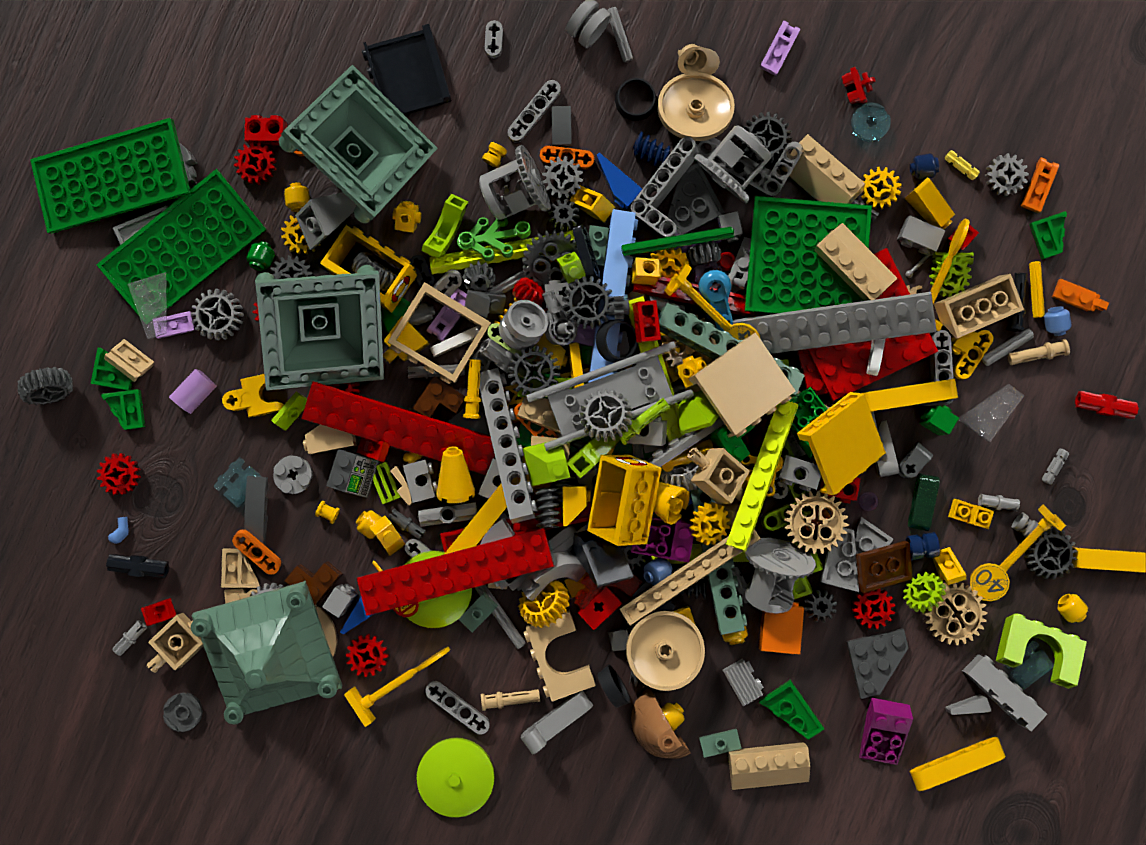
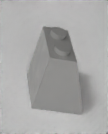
[295,192,356,250]

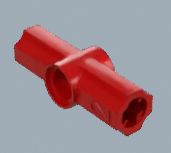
[1075,391,1139,419]

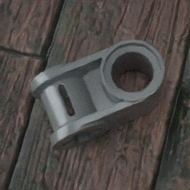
[898,442,933,478]

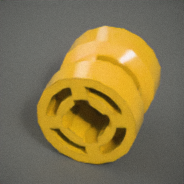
[482,142,507,168]

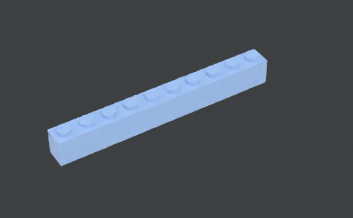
[588,209,638,383]

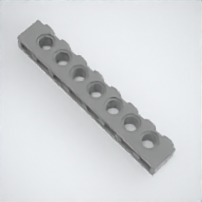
[479,368,537,524]

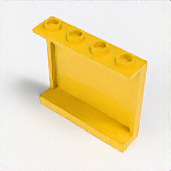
[797,392,886,495]

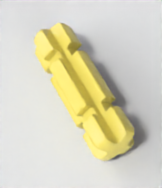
[945,150,980,180]

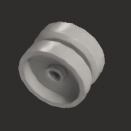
[565,0,612,48]
[499,300,549,351]

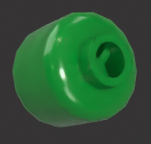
[247,241,275,271]

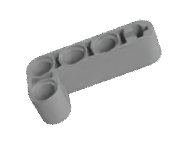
[917,330,954,407]
[521,691,593,755]

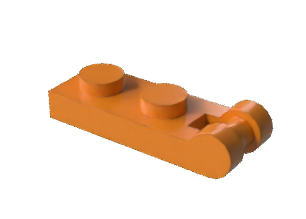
[1021,157,1059,213]

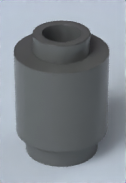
[409,301,436,326]

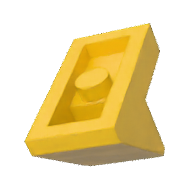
[933,547,966,585]

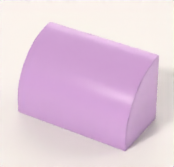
[169,369,217,414]

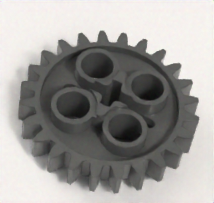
[522,230,583,291]

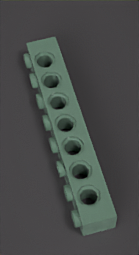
[659,303,805,398]
[689,487,747,635]

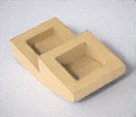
[390,466,413,506]

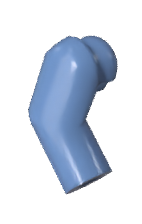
[108,517,129,544]

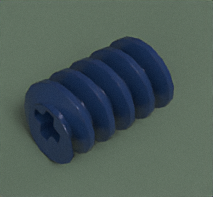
[632,132,670,166]

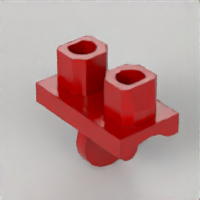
[842,67,876,104]

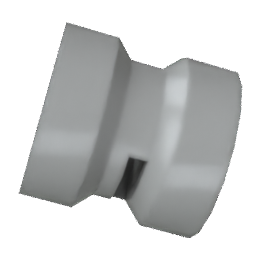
[1011,512,1039,538]

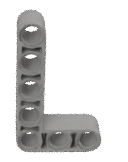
[631,137,699,238]
[698,138,803,196]

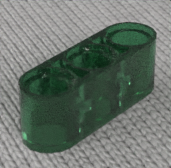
[908,473,940,531]

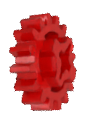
[234,142,277,184]
[97,453,141,495]
[852,588,895,629]
[346,634,389,677]

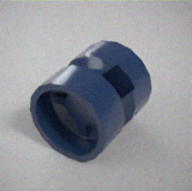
[906,532,940,561]

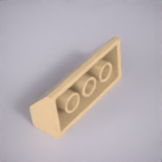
[780,134,865,204]
[814,223,898,301]
[934,274,1024,338]
[728,742,810,790]

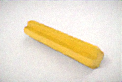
[1029,261,1045,318]

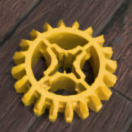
[518,580,570,628]

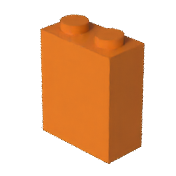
[759,602,804,654]

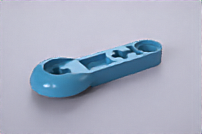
[698,270,733,331]

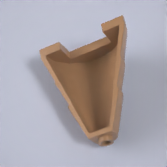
[631,687,691,759]

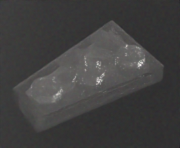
[128,272,167,339]
[958,384,1024,442]

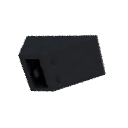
[573,530,633,588]

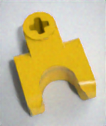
[222,374,284,418]

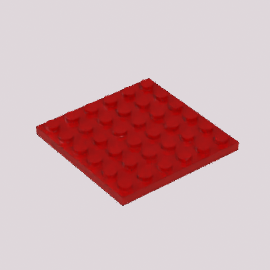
[807,248,938,401]

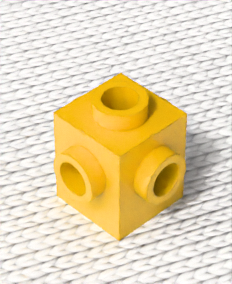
[393,201,421,233]
[677,355,707,388]

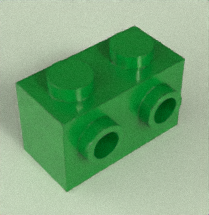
[919,405,959,436]

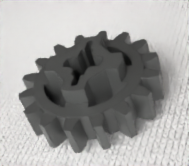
[271,256,312,279]

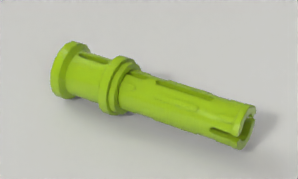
[617,398,671,445]

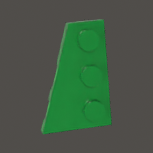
[759,679,824,740]

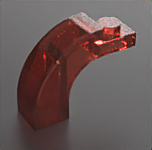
[574,574,643,609]

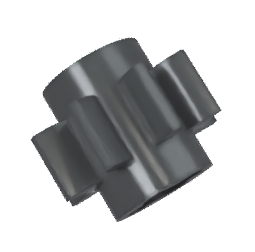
[609,296,630,320]

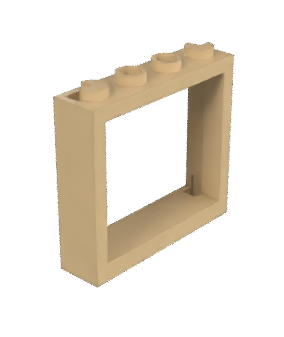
[388,282,491,384]

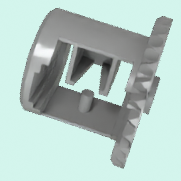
[693,125,772,204]
[479,145,551,220]
[745,538,816,614]

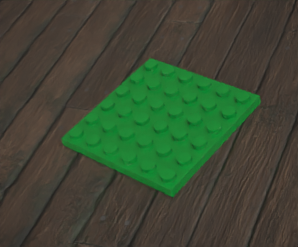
[744,196,872,314]

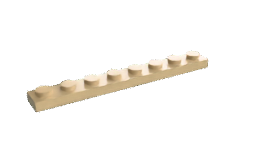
[620,529,761,626]

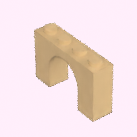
[524,610,596,701]

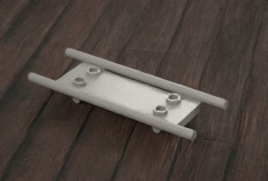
[526,341,694,451]

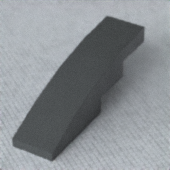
[244,476,268,554]

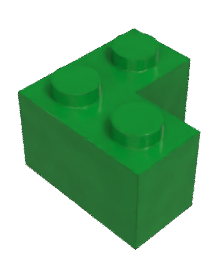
[708,424,755,462]

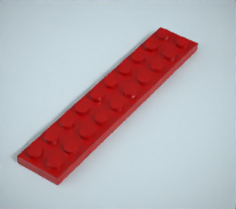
[302,381,495,475]
[357,528,555,616]

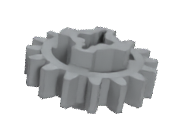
[985,153,1029,196]
[542,156,583,198]

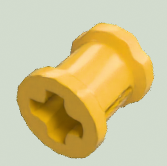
[315,501,340,524]

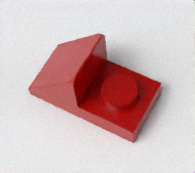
[356,437,390,462]

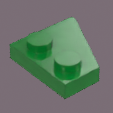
[101,389,145,430]

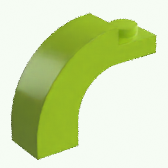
[421,194,469,259]

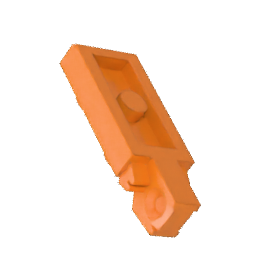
[1052,279,1109,311]

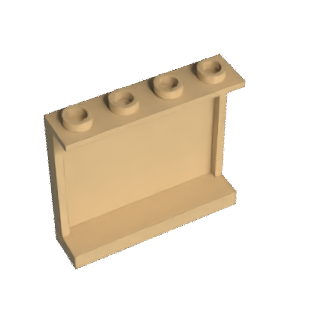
[689,332,795,437]

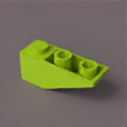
[567,435,620,478]

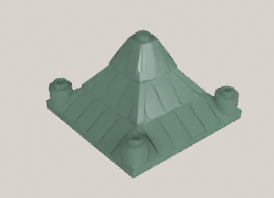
[279,65,438,223]
[255,265,384,390]
[191,581,342,724]

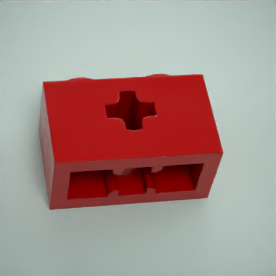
[632,300,661,343]
[578,586,622,630]

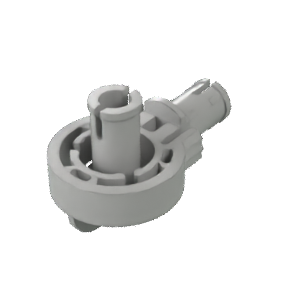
[542,290,578,346]

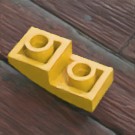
[948,499,994,529]

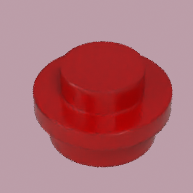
[717,252,736,271]

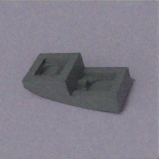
[552,106,571,147]

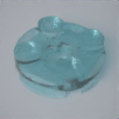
[851,102,891,142]

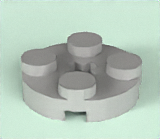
[273,456,313,494]

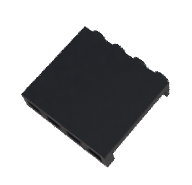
[362,24,452,115]

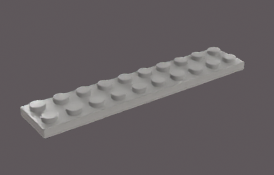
[732,292,936,354]

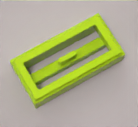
[373,462,401,504]

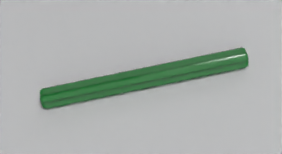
[621,227,734,256]

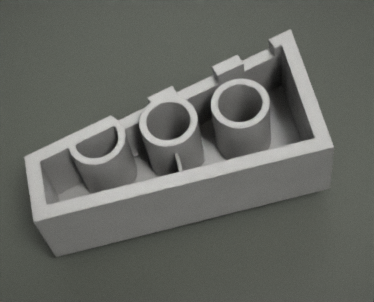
[962,654,1047,731]

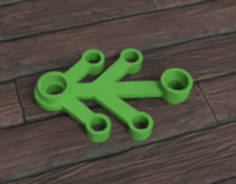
[457,217,531,261]

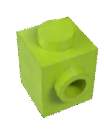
[557,252,586,284]

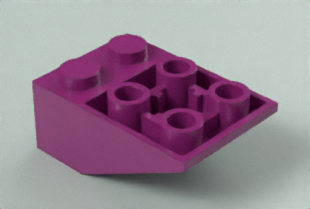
[631,515,694,563]
[859,698,913,765]

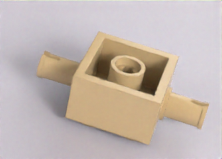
[687,448,750,504]
[147,613,203,673]

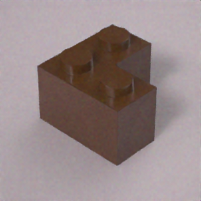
[413,376,466,418]
[285,561,343,605]

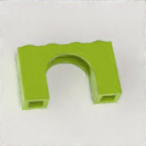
[996,614,1087,689]

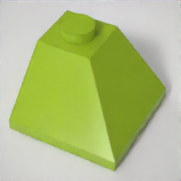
[678,390,719,435]
[523,441,570,486]

